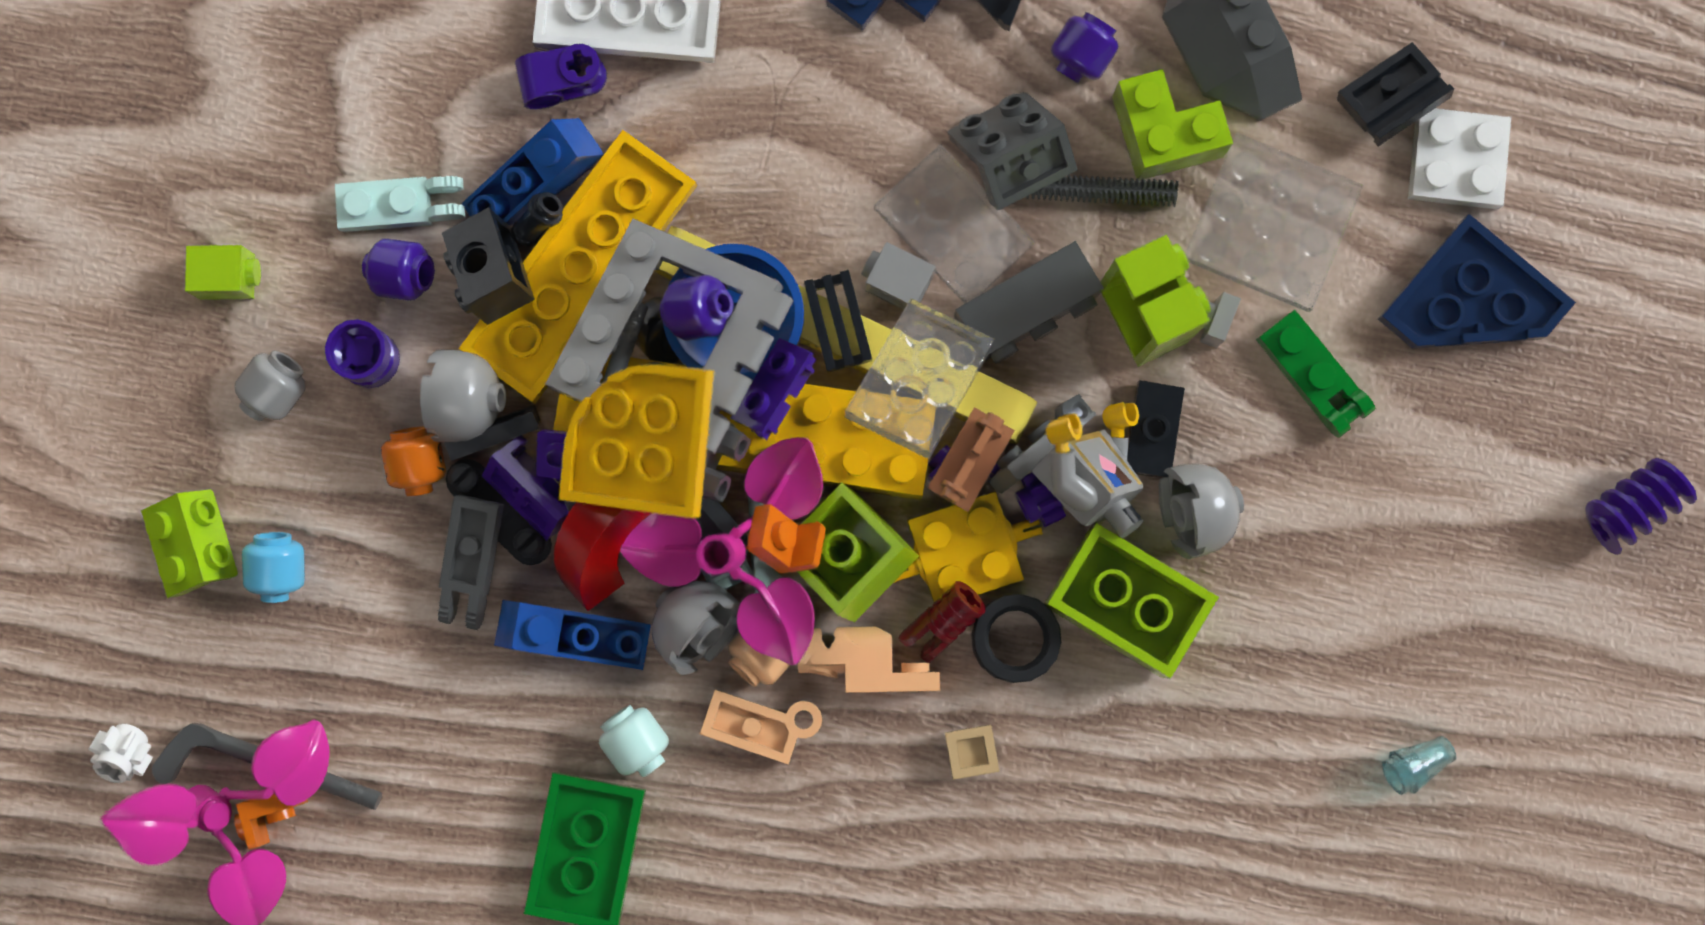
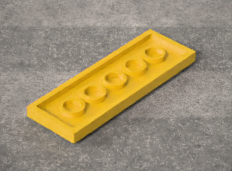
[458,130,697,404]

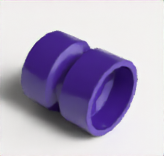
[325,319,400,388]

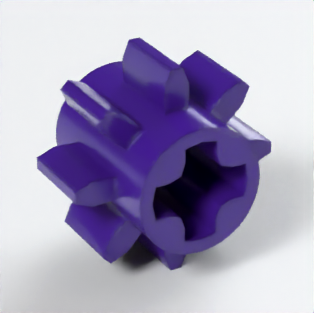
[1015,472,1066,528]

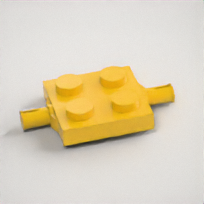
[894,491,1043,603]

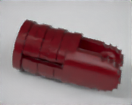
[898,581,986,663]

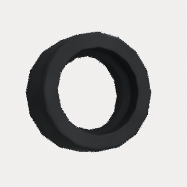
[971,594,1062,683]

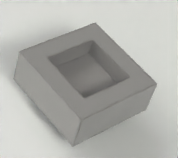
[1200,292,1241,348]

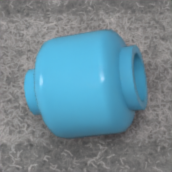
[242,532,305,603]

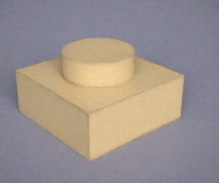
[944,725,1000,780]

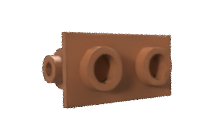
[927,407,1015,512]

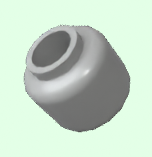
[235,351,306,421]

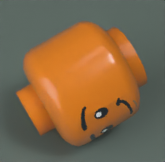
[381,426,446,496]

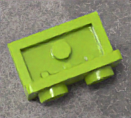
[141,489,238,598]

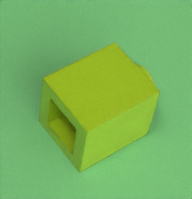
[185,245,261,300]

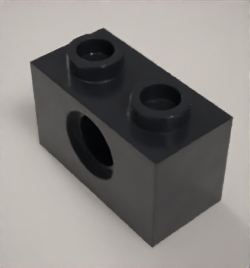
[442,207,535,325]

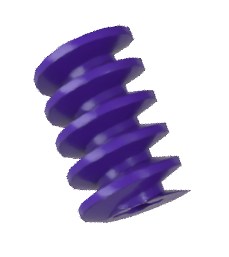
[1585,458,1697,555]

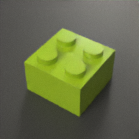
[797,483,919,623]

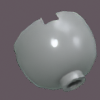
[420,350,506,442]
[1159,463,1244,559]
[651,580,740,675]

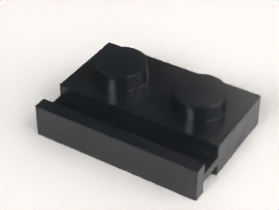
[1337,42,1454,147]

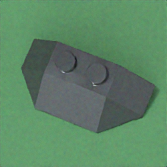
[1162,0,1302,121]

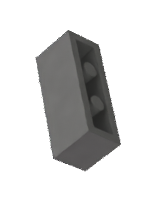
[954,241,1104,364]

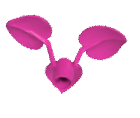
[620,437,823,666]
[100,719,329,925]

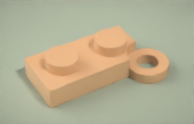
[700,689,822,765]

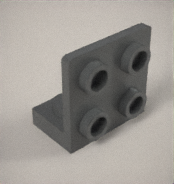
[947,92,1078,211]

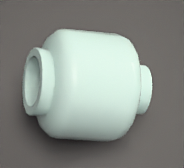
[599,705,669,777]

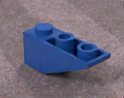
[461,118,604,226]
[494,600,651,670]

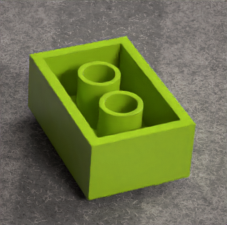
[1044,523,1219,679]

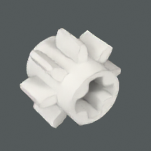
[88,724,153,783]

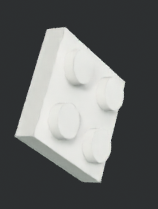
[1408,108,1511,210]

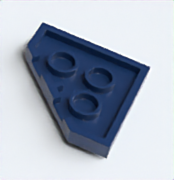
[1378,214,1576,349]

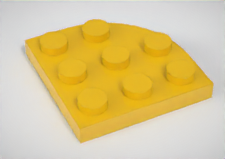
[559,365,714,518]

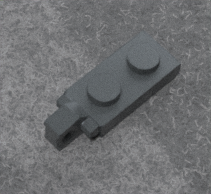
[988,394,1096,494]

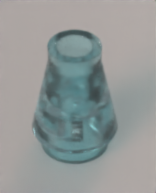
[1382,736,1456,795]

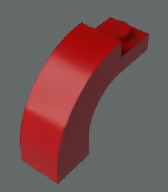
[554,502,652,612]

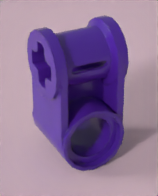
[515,43,607,109]

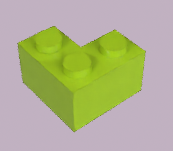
[1112,69,1234,180]

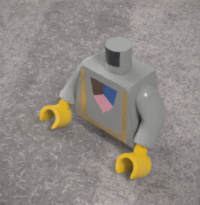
[1031,402,1143,538]

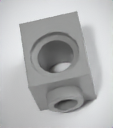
[861,242,936,315]

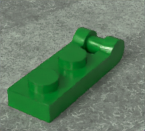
[1256,309,1376,438]

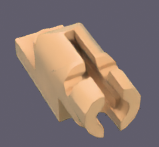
[798,626,940,693]

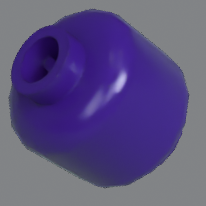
[1051,12,1119,83]
[362,239,435,301]
[660,275,733,341]

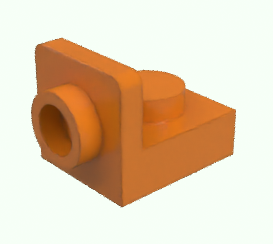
[746,504,826,574]
[234,794,308,850]

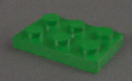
[524,772,646,925]

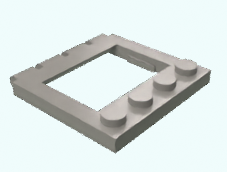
[545,219,793,454]

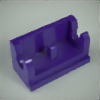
[482,435,569,541]

